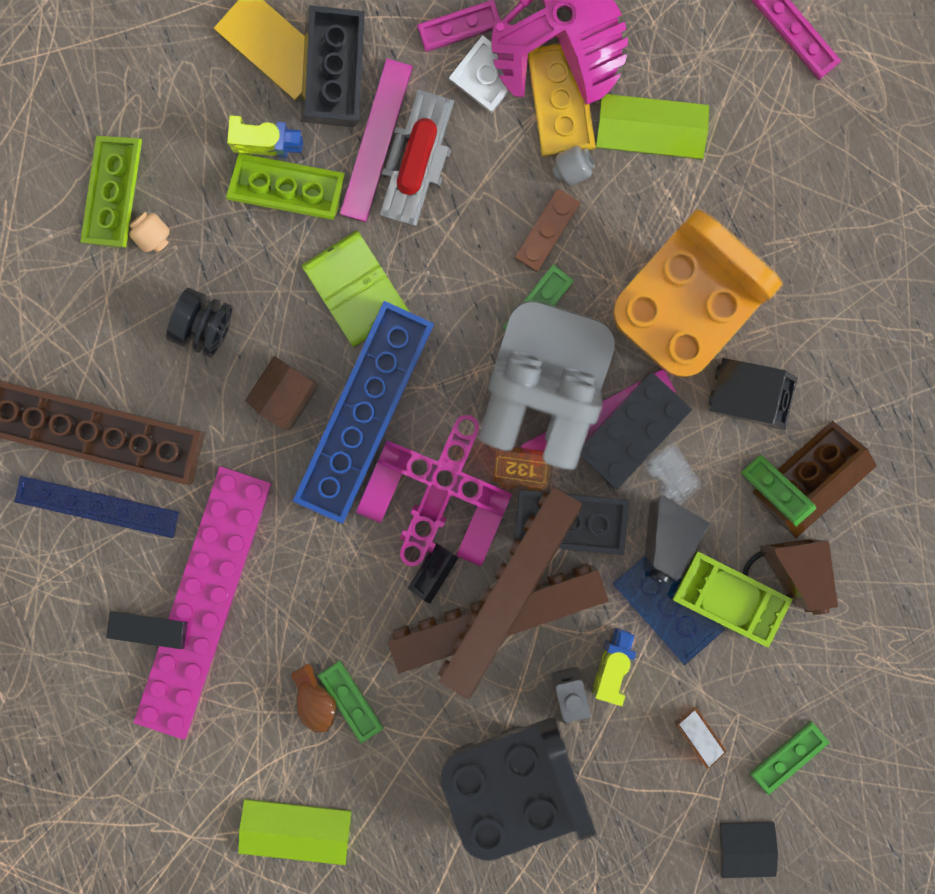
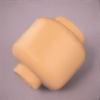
[129,212,170,253]

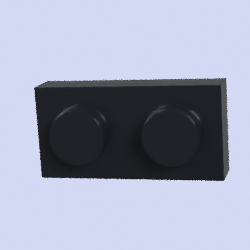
[407,543,459,604]

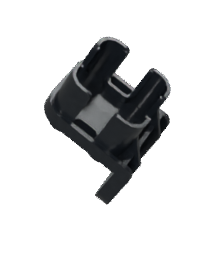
[441,717,597,861]

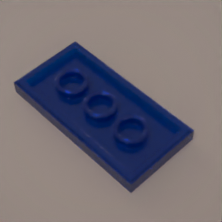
[612,555,725,665]

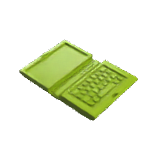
[301,230,409,348]

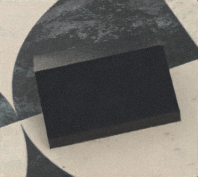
[720,821,778,878]

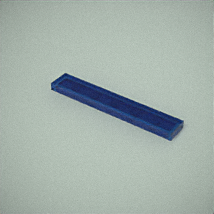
[14,476,180,538]

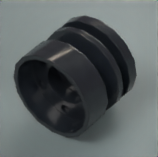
[166,288,233,358]

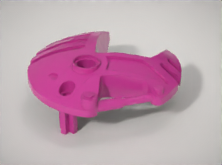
[491,0,628,105]

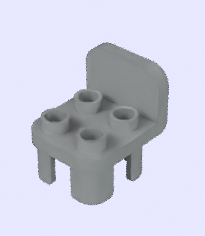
[478,300,615,469]

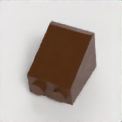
[245,356,320,430]
[760,538,838,615]

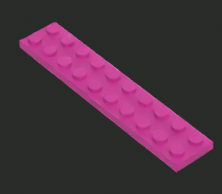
[133,466,272,740]

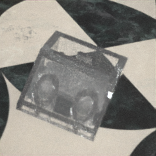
[643,441,703,505]

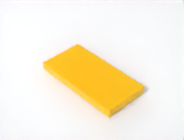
[214,0,305,102]
[528,44,596,157]

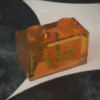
[493,447,553,491]

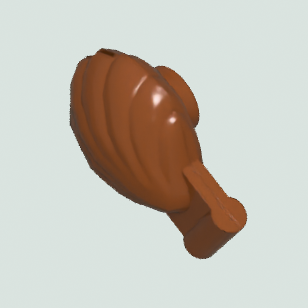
[291,664,336,733]

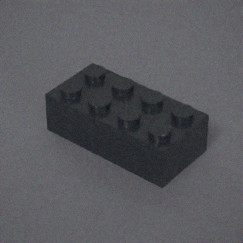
[300,5,365,127]
[580,372,692,489]
[514,489,630,555]

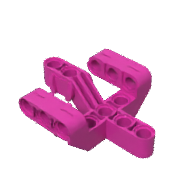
[356,415,512,567]

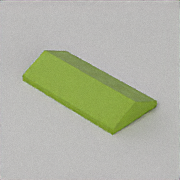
[596,94,709,160]
[80,136,142,248]
[226,153,345,220]
[238,799,352,865]

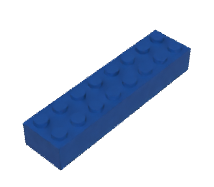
[293,301,434,524]

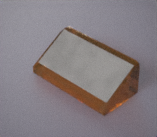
[674,707,727,769]

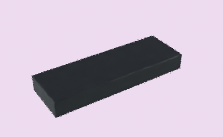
[106,611,188,649]

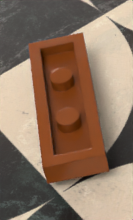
[515,189,581,272]

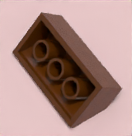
[752,420,877,538]

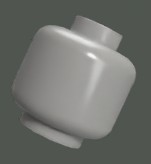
[553,145,595,186]

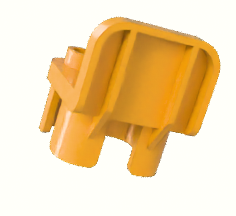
[613,209,782,377]

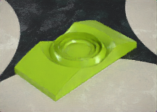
[672,551,793,648]

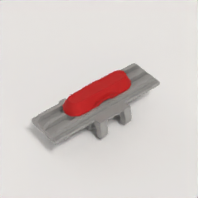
[380,90,455,226]

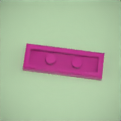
[417,0,501,53]

